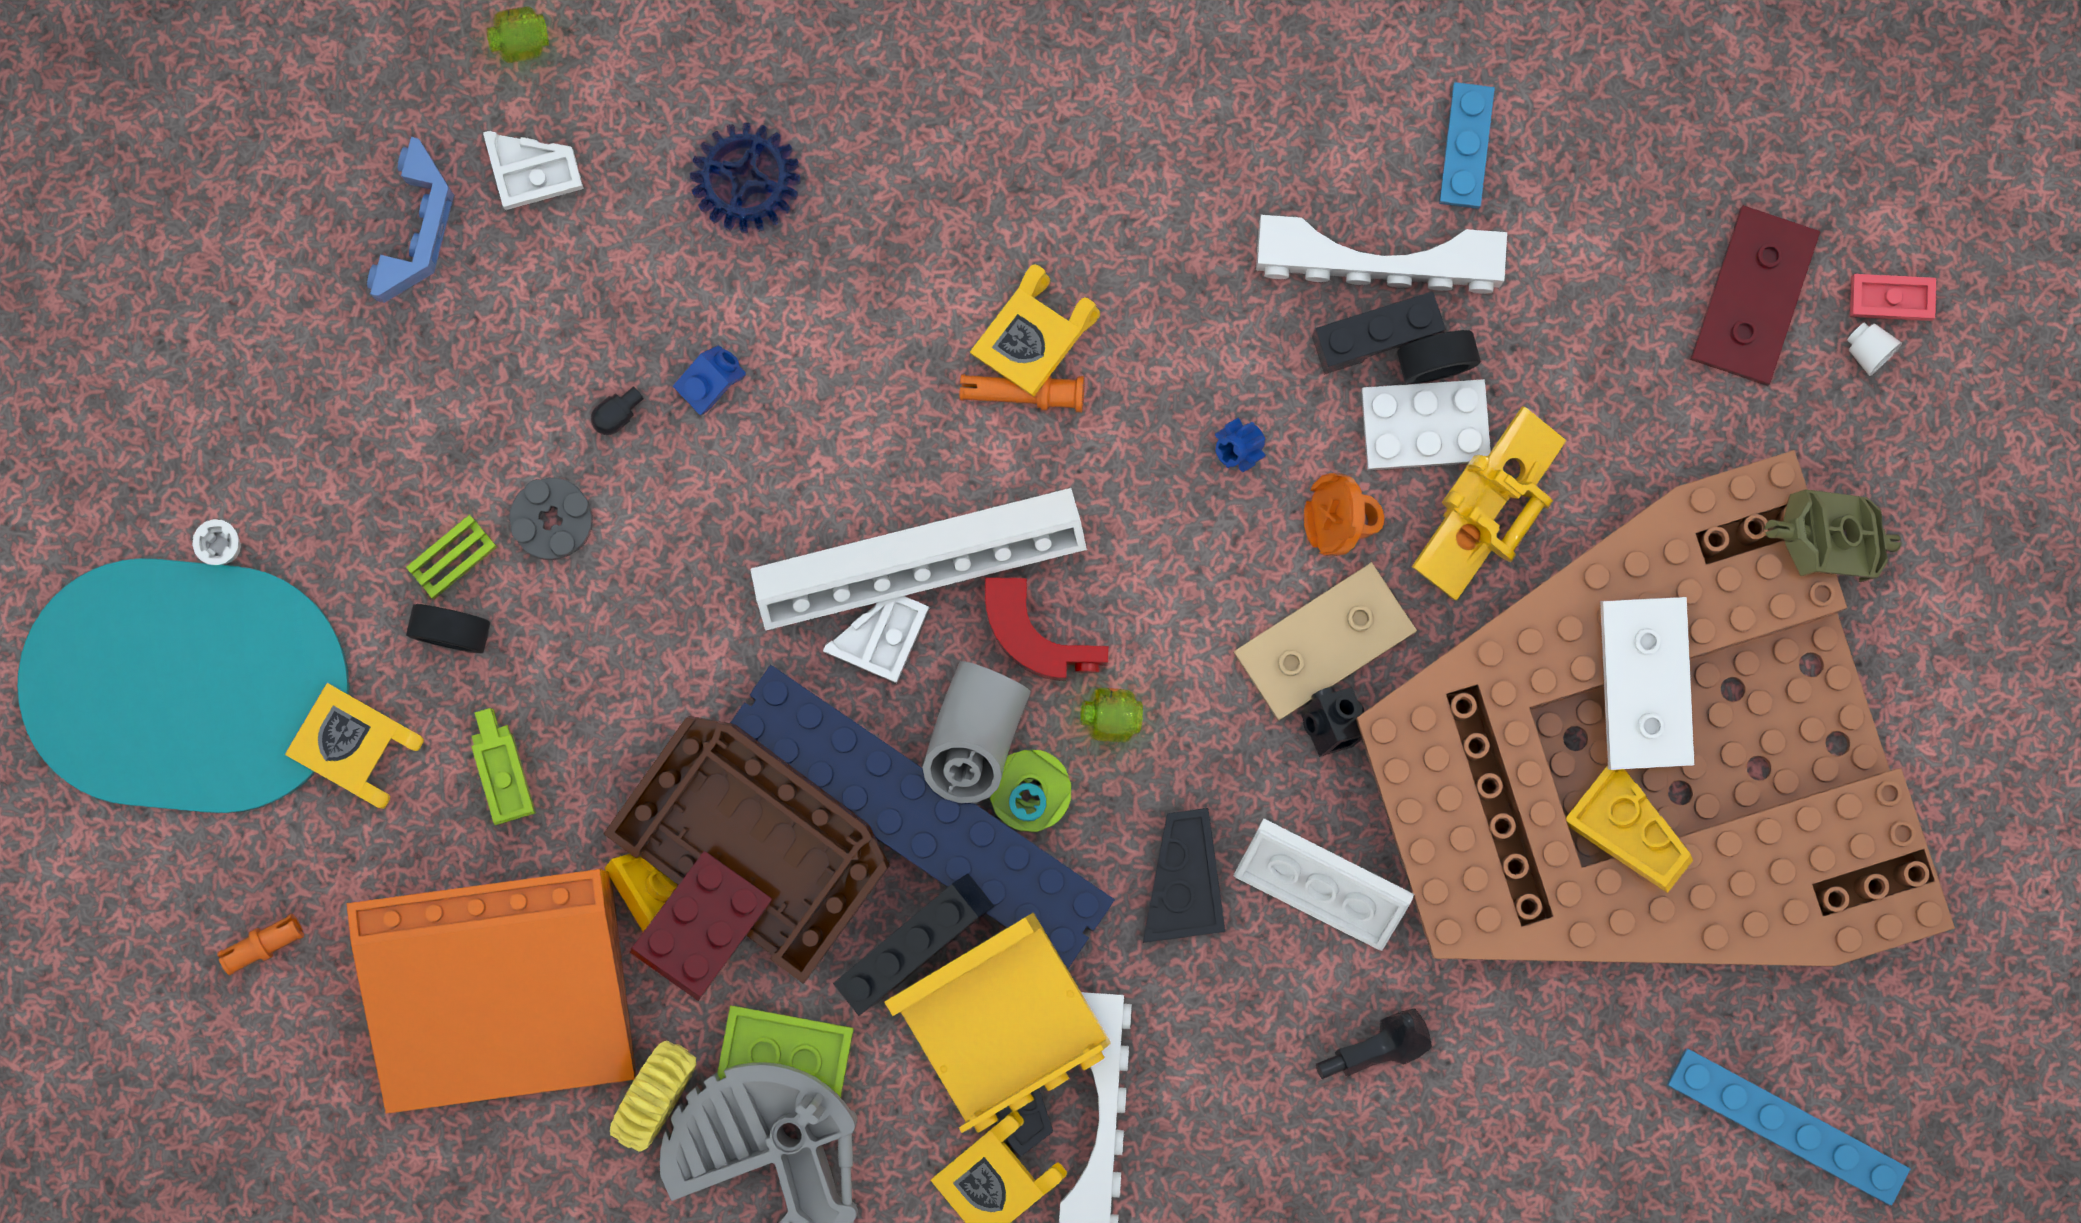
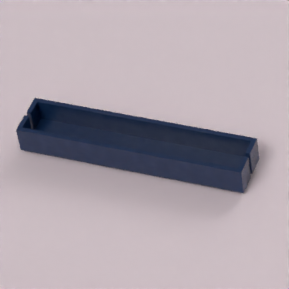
[730,664,1115,969]

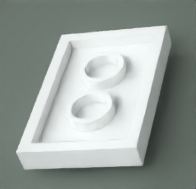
[1361,379,1491,470]

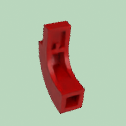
[985,577,1109,681]

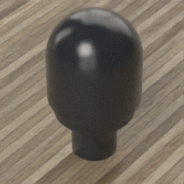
[591,386,644,435]

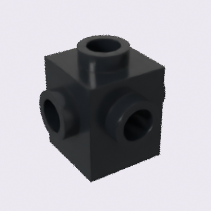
[1300,687,1364,757]

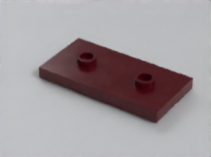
[1690,205,1821,386]

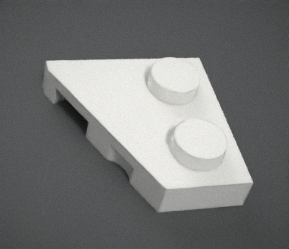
[483,131,584,210]
[823,596,930,684]

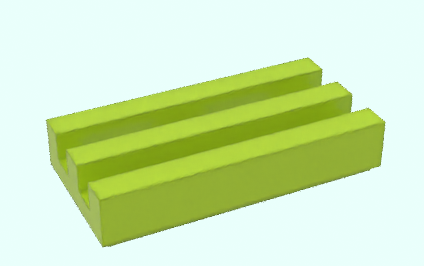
[406,514,497,599]

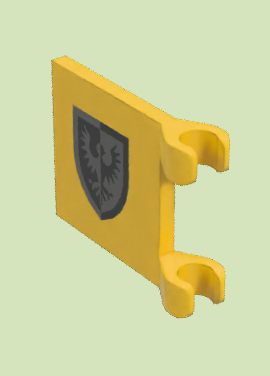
[970,264,1100,397]
[285,683,424,809]
[930,1111,1068,1223]

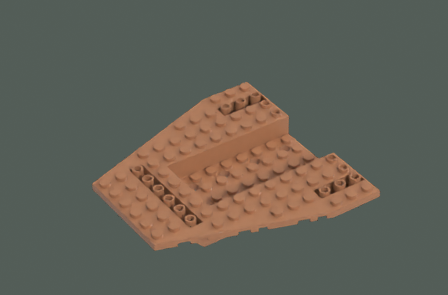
[1356,450,1955,966]

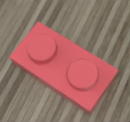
[1850,274,1936,321]

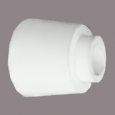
[1847,322,1902,376]
[192,519,241,565]

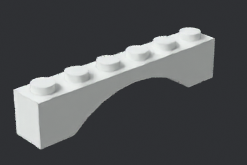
[1256,215,1507,294]
[1059,992,1132,1223]

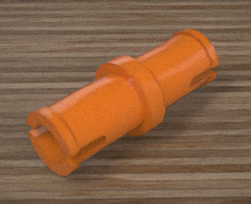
[217,914,304,976]

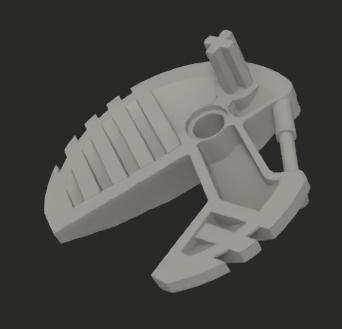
[660,1062,858,1223]

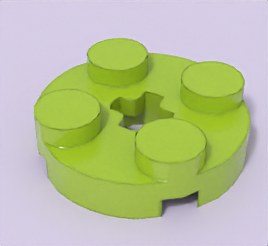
[990,750,1071,832]

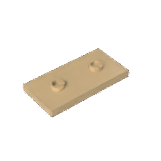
[1233,562,1417,721]

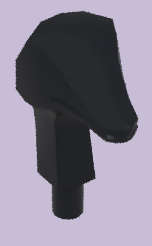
[1316,1008,1432,1079]

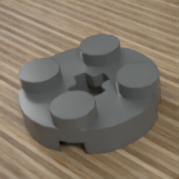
[509,477,593,560]

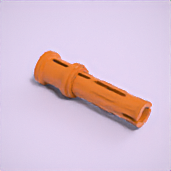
[959,374,1085,413]

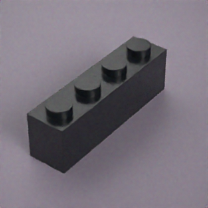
[833,874,994,1016]

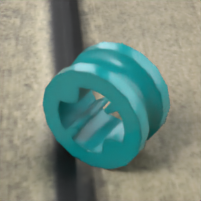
[1009,783,1046,821]

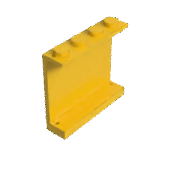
[884,912,1111,1133]

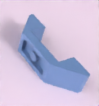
[367,137,454,303]

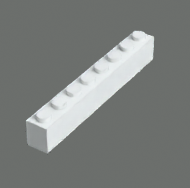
[750,488,1087,631]

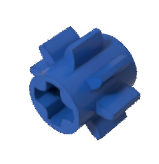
[1215,418,1266,472]

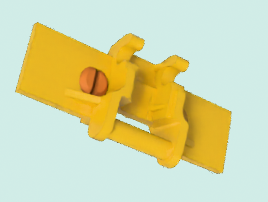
[1411,406,1567,601]

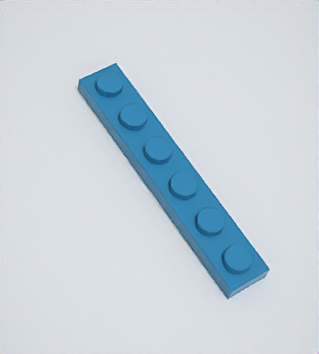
[1667,1048,1911,1206]

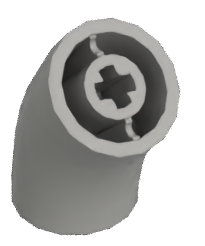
[922,661,1031,803]

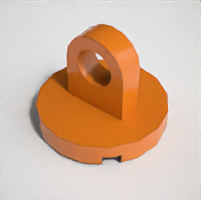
[1304,473,1384,556]

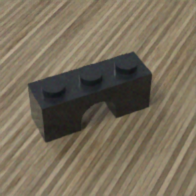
[1312,291,1446,375]

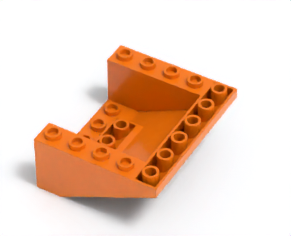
[346,869,636,1114]

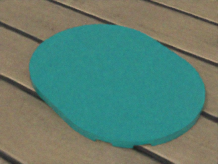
[17,558,350,813]

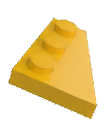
[1566,765,1693,893]

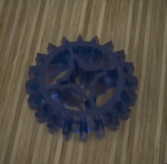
[690,122,801,233]

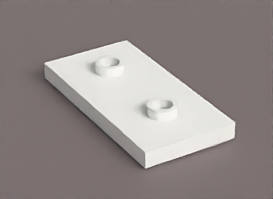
[1600,597,1694,770]
[1233,818,1414,951]

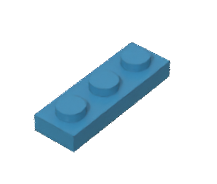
[1439,82,1495,209]

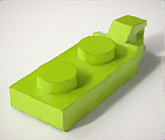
[471,708,536,826]

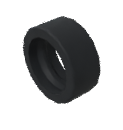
[1397,330,1481,383]
[406,604,490,653]

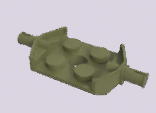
[1765,489,1902,582]

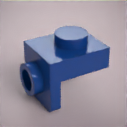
[673,346,746,415]

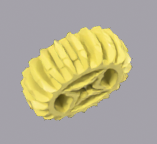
[610,1041,696,1152]

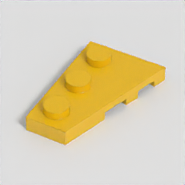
[604,854,678,932]

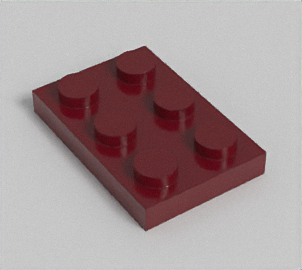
[630,851,772,1001]

